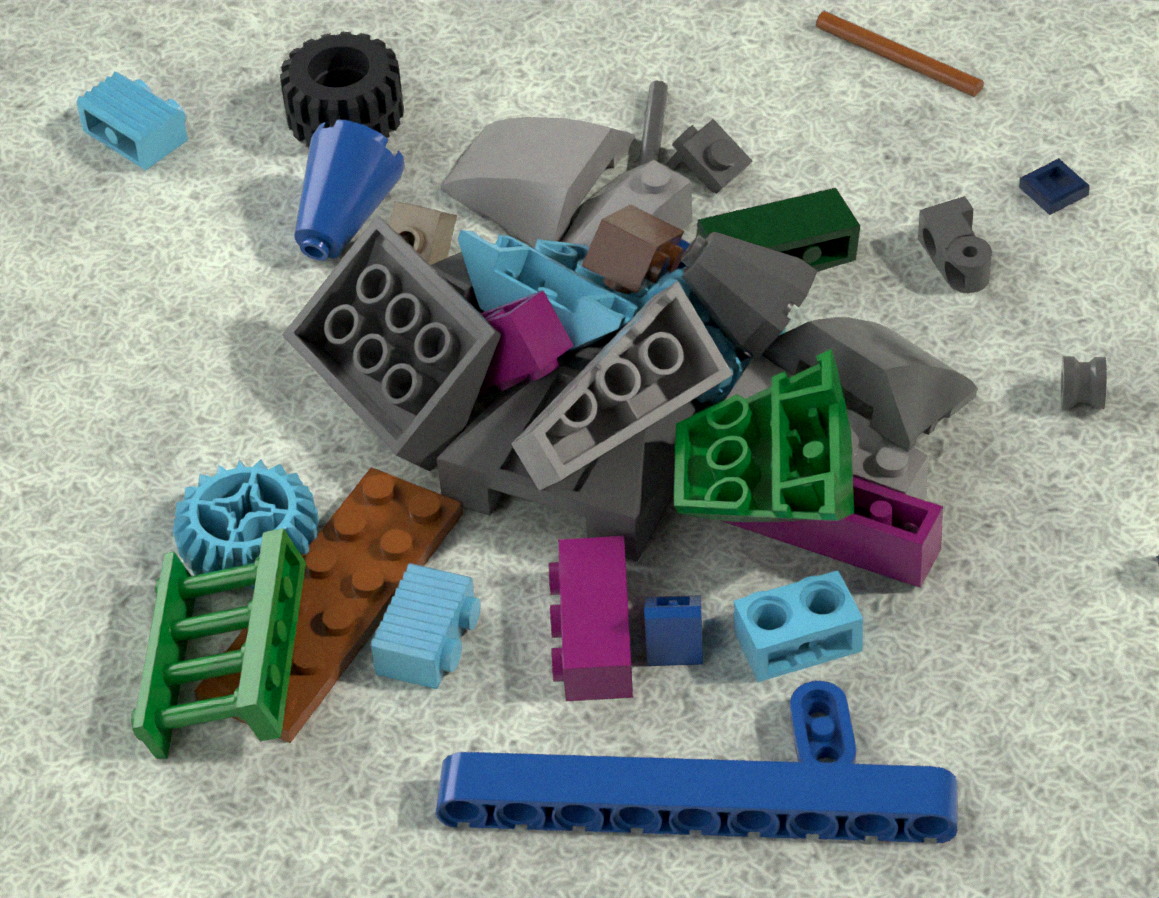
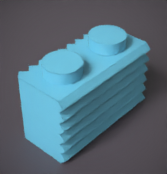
[76,71,188,170]
[371,563,481,689]

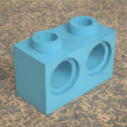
[734,570,863,682]

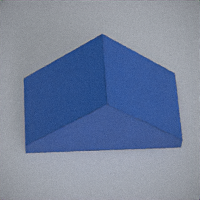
[644,595,703,666]

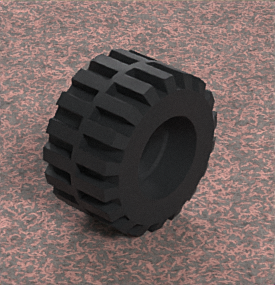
[280,32,404,147]

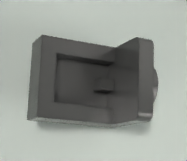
[666,119,752,194]

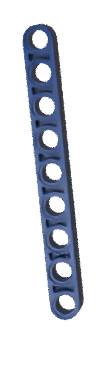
[435,752,958,843]

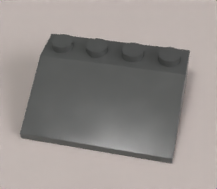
[282,215,501,471]

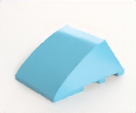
[457,230,655,353]

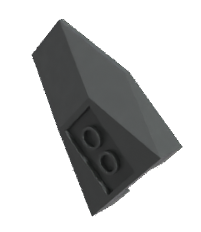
[437,329,705,561]

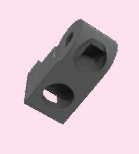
[918,196,992,293]

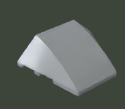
[441,117,635,248]

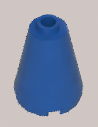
[294,120,405,261]

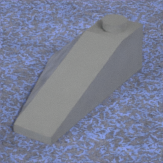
[561,160,693,247]

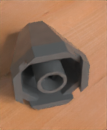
[680,232,818,359]

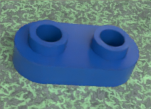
[790,680,856,764]

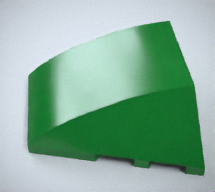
[674,349,854,522]

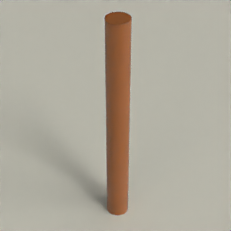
[816,11,984,97]

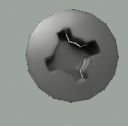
[1061,356,1107,409]

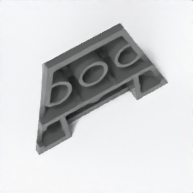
[761,317,978,452]

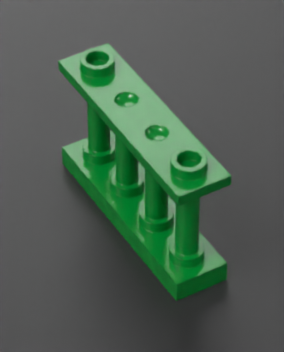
[131,528,306,759]

